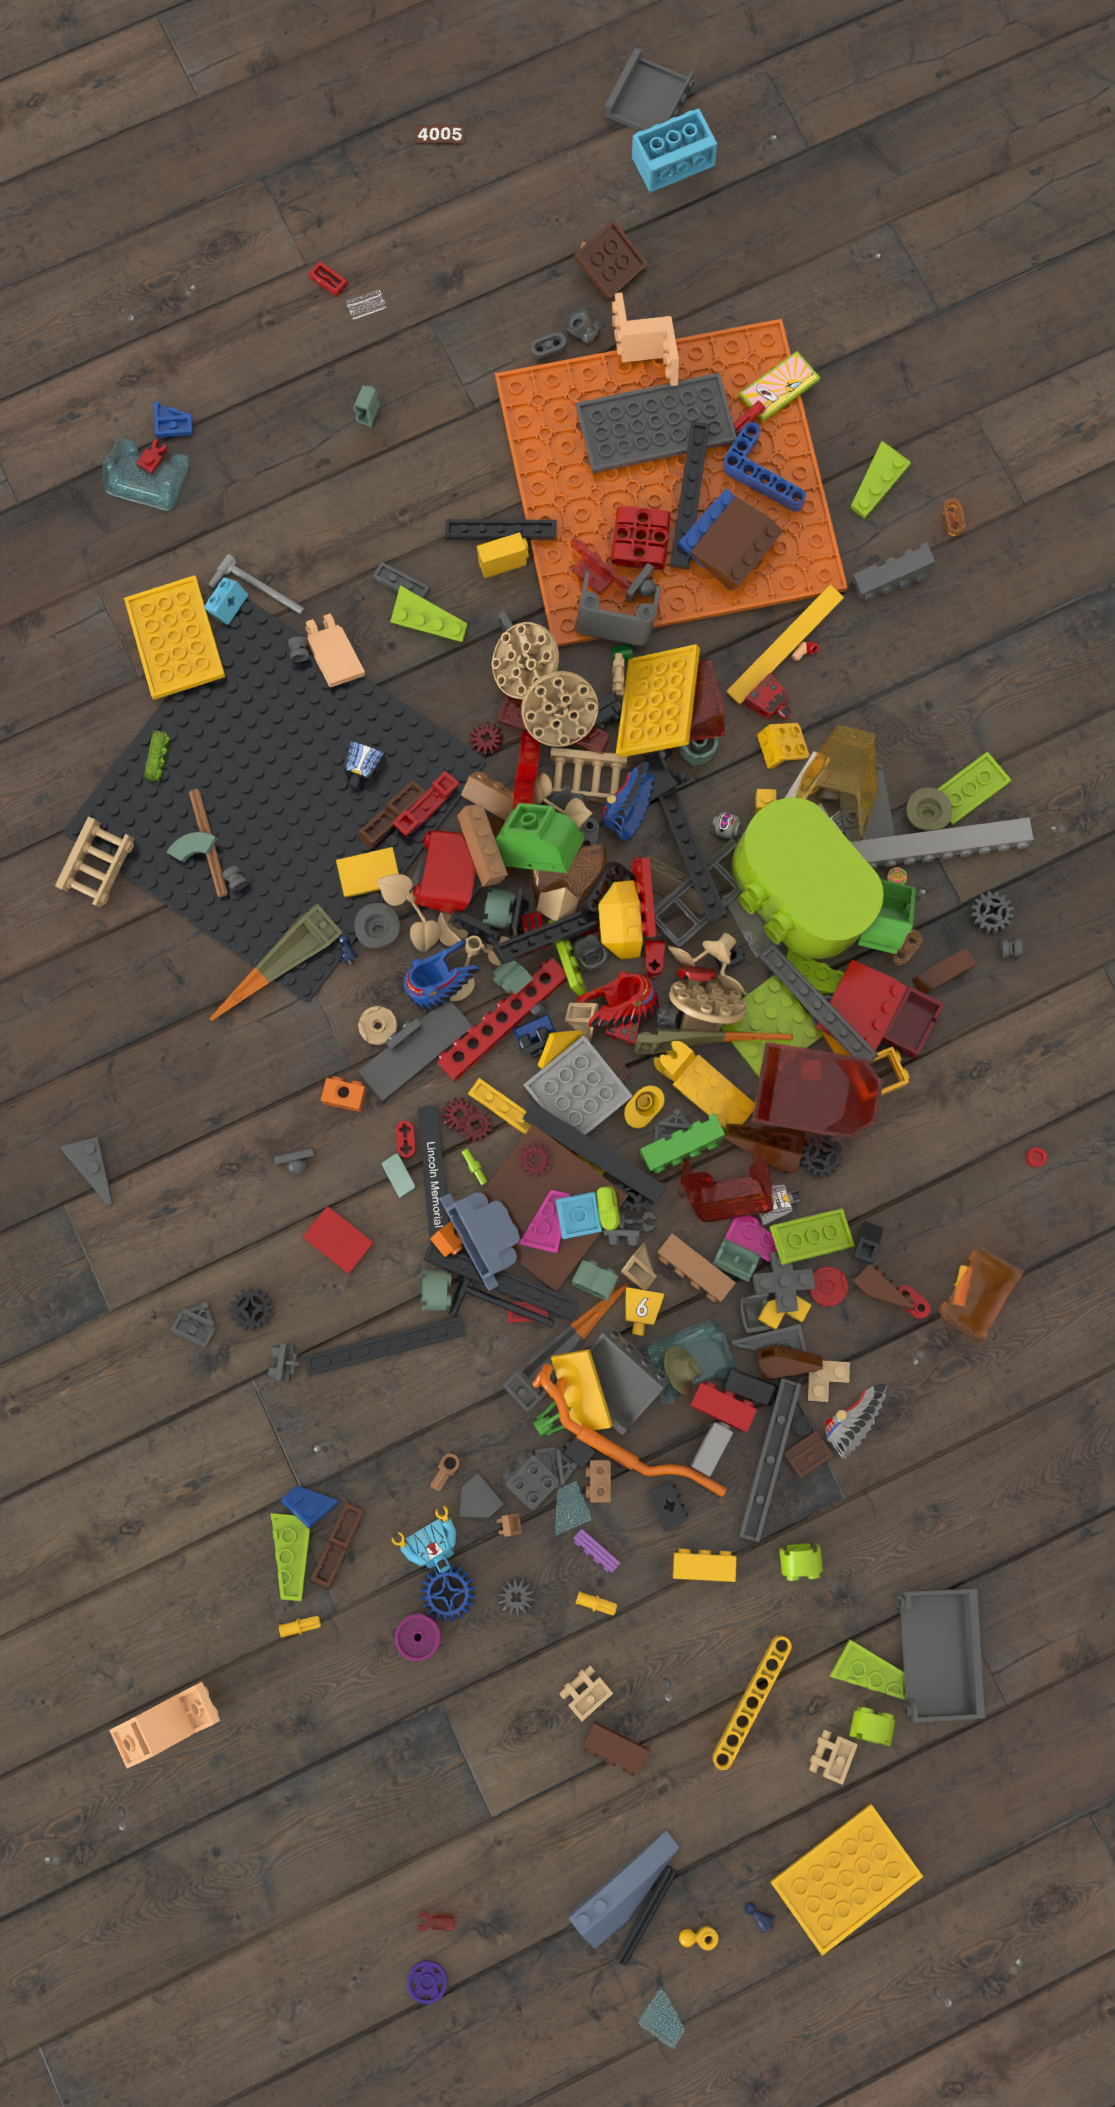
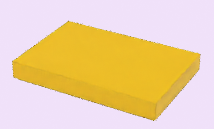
[336,847,399,898]

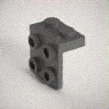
[500,1449,559,1510]

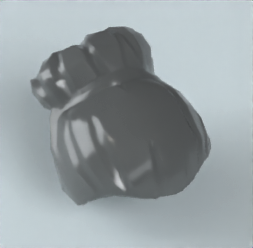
[566,308,601,343]
[657,1004,684,1029]

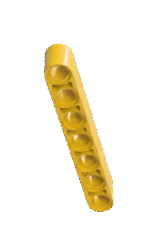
[712,1635,792,1770]

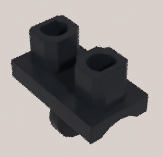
[519,1026,550,1059]

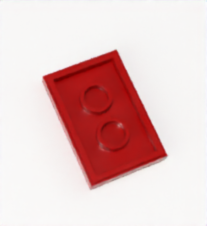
[303,1206,374,1274]

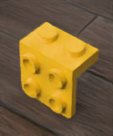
[757,723,809,769]

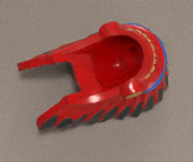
[577,971,659,1027]

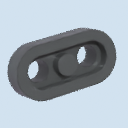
[531,332,566,359]
[578,818,599,856]

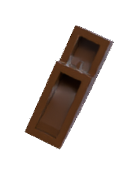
[912,947,977,994]

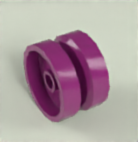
[395,1613,442,1661]

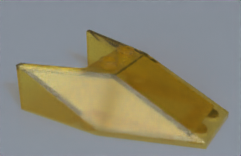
[795,725,878,841]

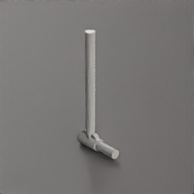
[208,554,305,615]

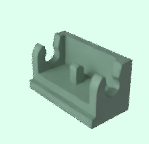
[712,1238,761,1282]

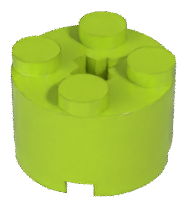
[779,1543,823,1581]
[849,1707,895,1746]

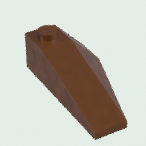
[723,1123,805,1174]

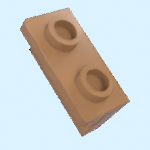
[586,1460,611,1502]

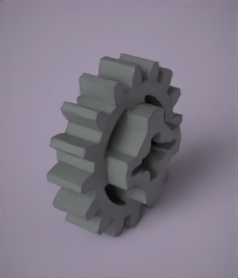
[970,891,1014,934]

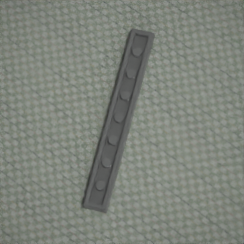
[759,944,878,1069]

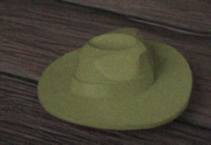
[906,787,952,831]
[664,1346,701,1394]

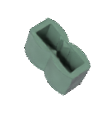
[353,385,380,427]
[491,961,532,995]
[572,1260,619,1302]

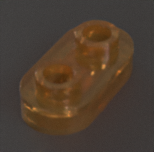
[942,498,965,536]
[891,929,923,965]

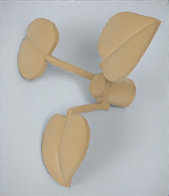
[533,772,592,830]
[377,874,441,952]
[437,912,510,1001]
[668,933,748,995]

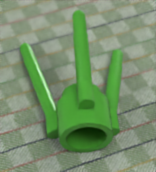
[533,1401,571,1436]

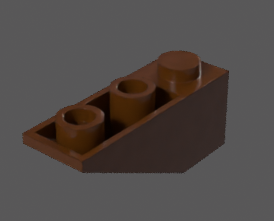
[853,1264,915,1311]
[758,1345,823,1380]

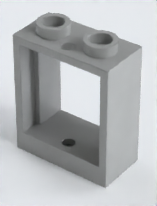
[690,1421,733,1477]

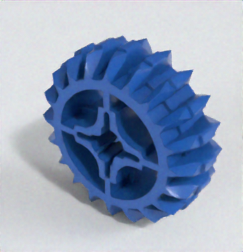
[420,1565,476,1622]

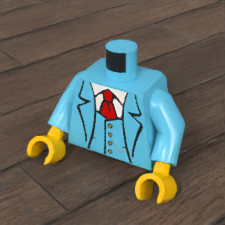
[392,1505,457,1573]

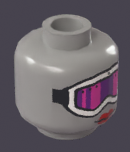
[712,812,742,839]

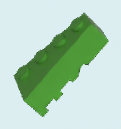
[639,1113,725,1175]

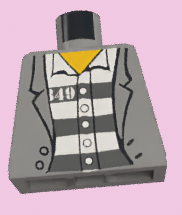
[751,1184,801,1226]

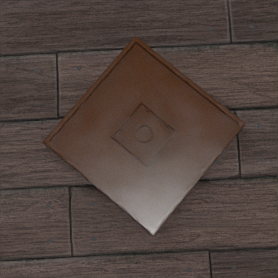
[482,1124,628,1292]

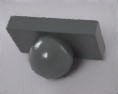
[626,563,656,603]
[274,1147,315,1175]

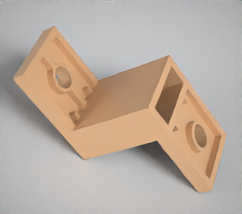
[612,293,679,386]
[110,1682,220,1768]

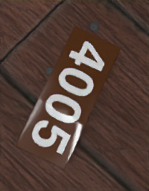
[414,125,466,144]

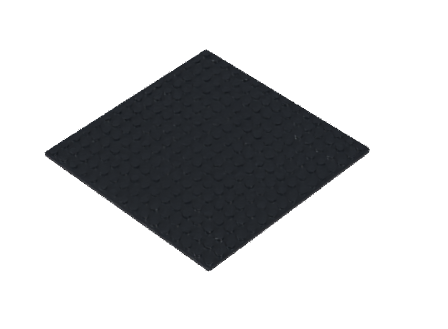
[64,598,487,1003]

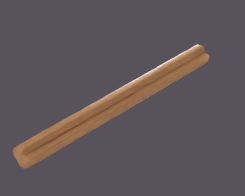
[189,789,228,897]

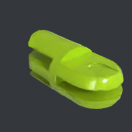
[597,1186,620,1230]

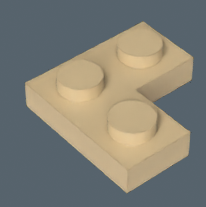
[807,1361,850,1402]

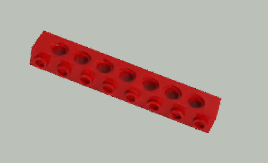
[437,958,568,1082]

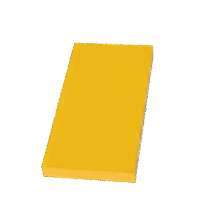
[551,1349,613,1430]

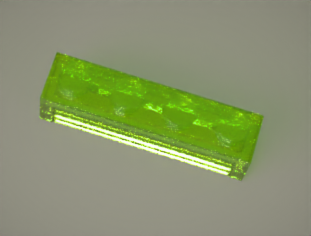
[144,730,168,781]

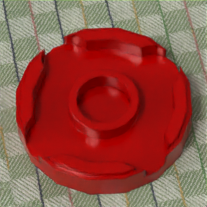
[677,966,716,981]
[808,1267,848,1307]

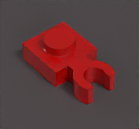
[136,440,167,475]

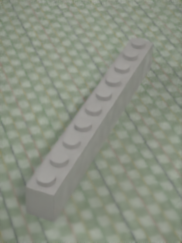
[851,817,1034,869]

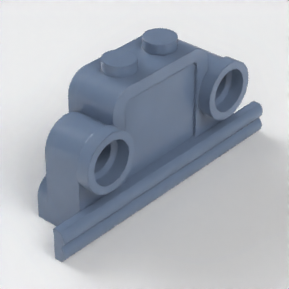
[439,1192,520,1291]

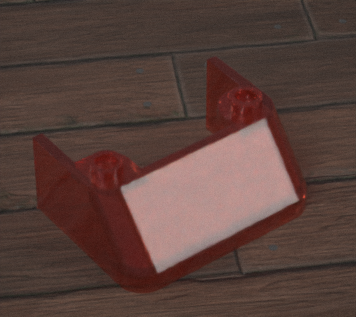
[680,1147,774,1222]

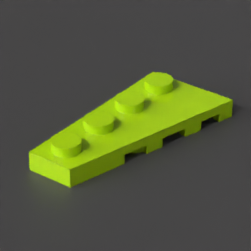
[390,585,468,643]
[270,1513,311,1601]
[829,1639,905,1700]

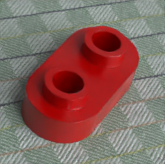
[897,1285,931,1319]

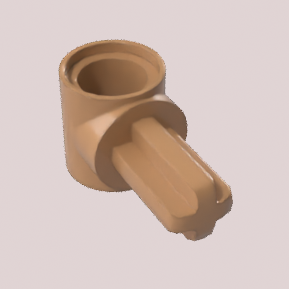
[430,1454,460,1491]

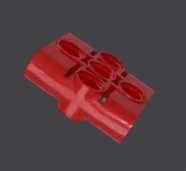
[611,506,671,570]

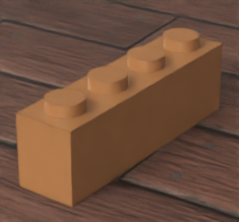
[461,771,537,821]
[457,803,508,887]
[657,1233,735,1303]

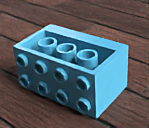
[632,108,717,193]

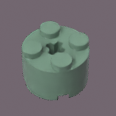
[679,721,719,766]
[482,887,515,929]
[421,1270,451,1311]

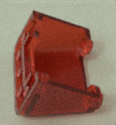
[689,658,725,741]

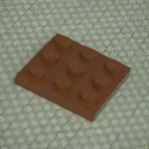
[573,219,648,300]

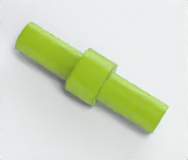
[461,1148,488,1186]

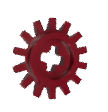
[469,722,503,755]
[442,1097,476,1132]
[458,1107,493,1143]
[517,1142,553,1178]

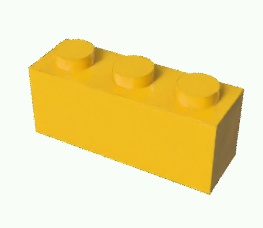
[673,1549,736,1582]

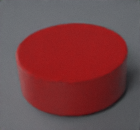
[1026,1147,1047,1168]

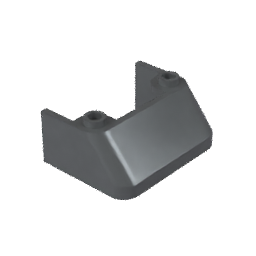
[575,571,661,647]

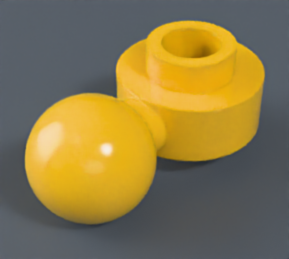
[679,1926,718,1950]

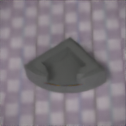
[530,1000,549,1019]

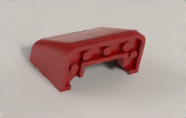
[413,830,476,914]

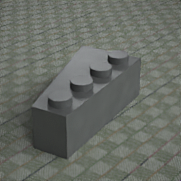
[851,541,935,602]

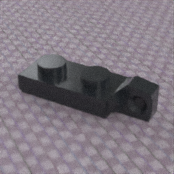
[448,910,502,946]

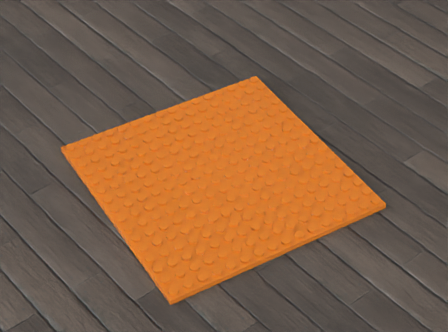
[495,319,848,647]

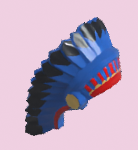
[601,762,654,842]
[404,940,480,1011]

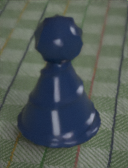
[338,934,359,965]
[745,1903,775,1933]

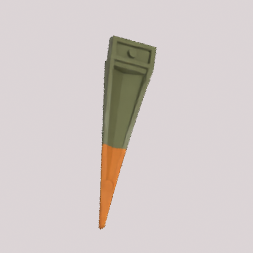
[210,903,343,1020]
[634,1028,793,1054]

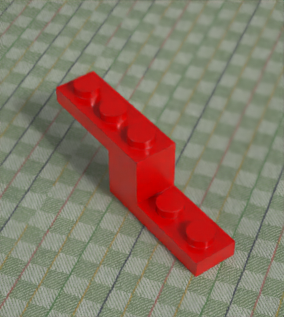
[512,732,540,810]

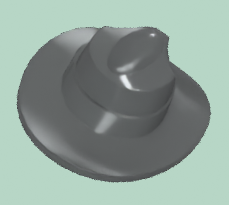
[354,903,400,948]

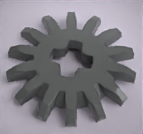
[498,1578,535,1616]

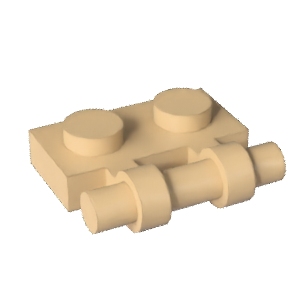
[612,653,624,701]
[559,1665,613,1721]
[809,1729,858,1785]

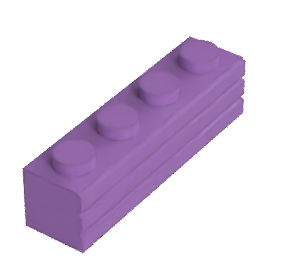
[573,1528,620,1573]

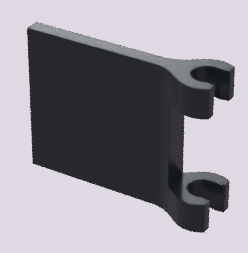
[625,748,689,803]
[509,888,529,939]

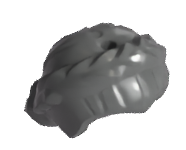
[572,933,609,973]

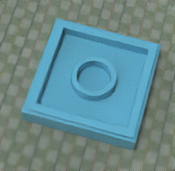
[555,1192,602,1239]

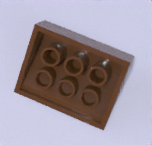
[689,496,783,591]

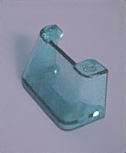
[102,437,190,511]
[642,1320,737,1404]

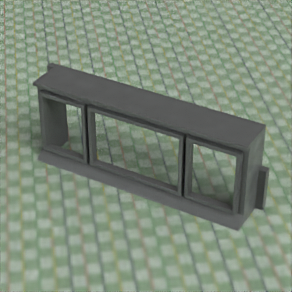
[654,837,742,949]

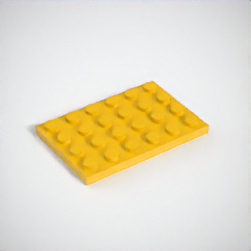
[124,575,226,700]
[616,644,700,758]
[770,1803,923,1956]

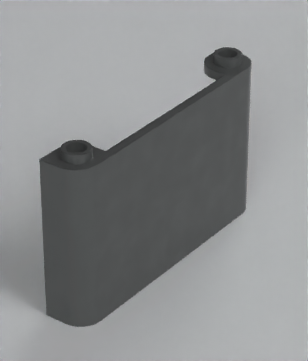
[897,1588,985,1722]

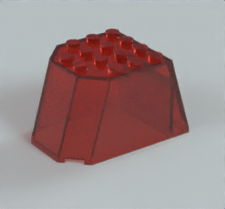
[752,1042,883,1139]

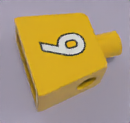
[625,1287,664,1336]

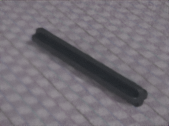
[616,1866,677,1966]

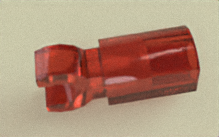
[417,1912,454,1931]

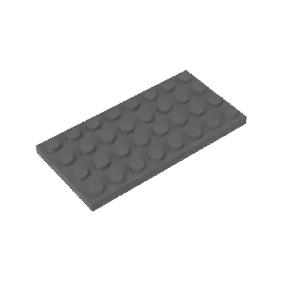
[575,372,737,474]

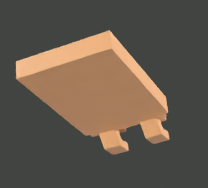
[306,614,365,687]

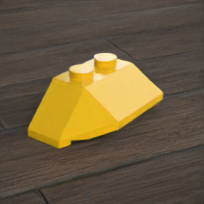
[598,880,643,960]

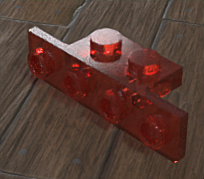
[571,537,630,596]

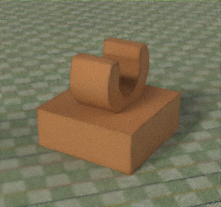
[497,1513,522,1537]

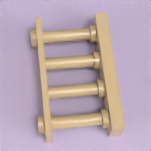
[548,748,627,803]
[55,817,134,908]

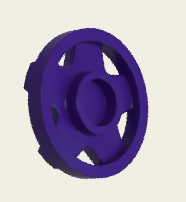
[407,1960,447,2004]

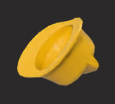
[624,1085,665,1128]

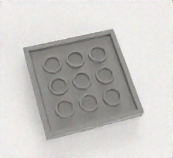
[523,1035,633,1135]

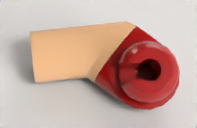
[791,642,819,662]

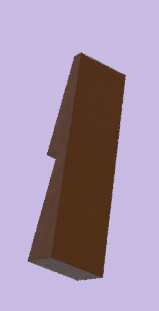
[358,780,426,850]
[310,1503,364,1590]

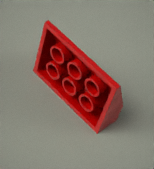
[816,960,908,1051]

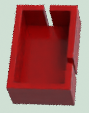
[689,1381,757,1433]

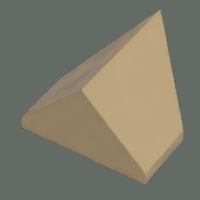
[536,887,579,921]
[565,1003,599,1043]
[620,1242,657,1291]

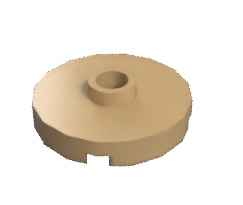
[358,1006,398,1045]

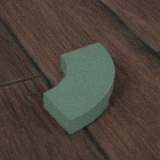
[167,832,218,862]

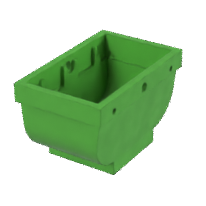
[495,803,585,873]
[858,879,916,954]

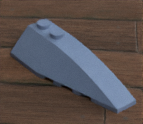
[568,1830,680,1949]

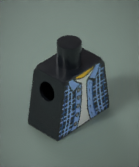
[344,740,386,790]

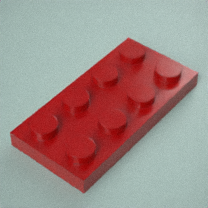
[631,857,656,937]

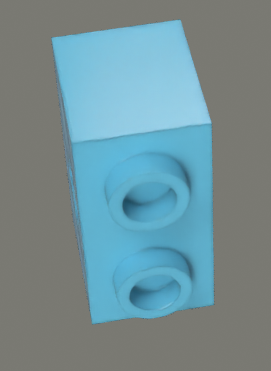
[204,577,248,625]

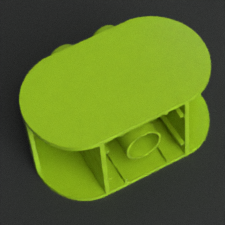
[731,798,883,959]

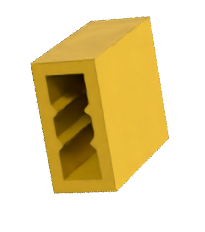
[477,533,529,578]

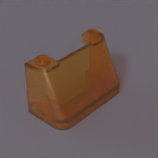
[530,845,609,908]
[938,1247,1024,1344]

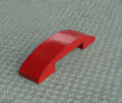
[392,771,459,836]

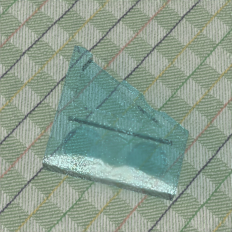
[555,1482,592,1535]
[637,1986,685,2049]

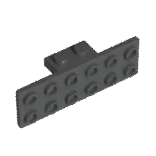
[358,1000,472,1101]

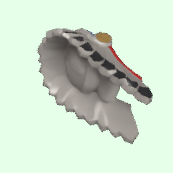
[825,1384,887,1459]

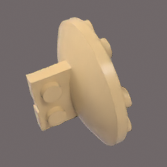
[491,622,559,700]
[521,671,598,747]
[669,979,747,1031]

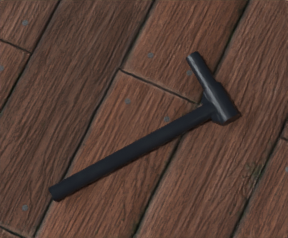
[449,1277,555,1328]

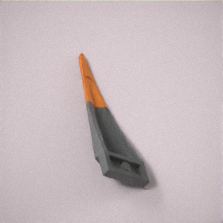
[500,1283,628,1413]

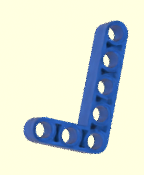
[723,422,806,512]

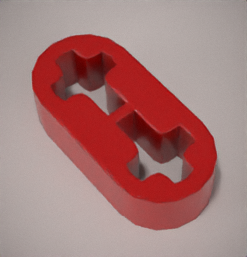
[396,1121,416,1159]

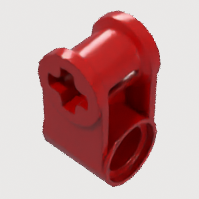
[645,940,665,979]

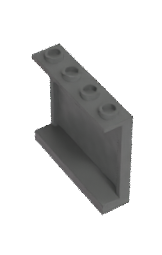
[605,47,695,131]
[589,1325,670,1435]

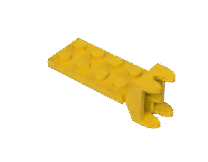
[653,1041,758,1130]

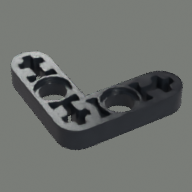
[583,862,635,912]

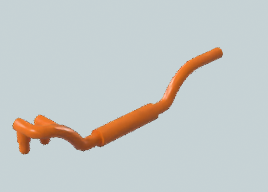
[533,1364,727,1497]

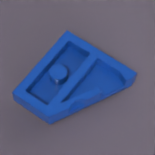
[154,401,193,438]
[281,1486,338,1529]

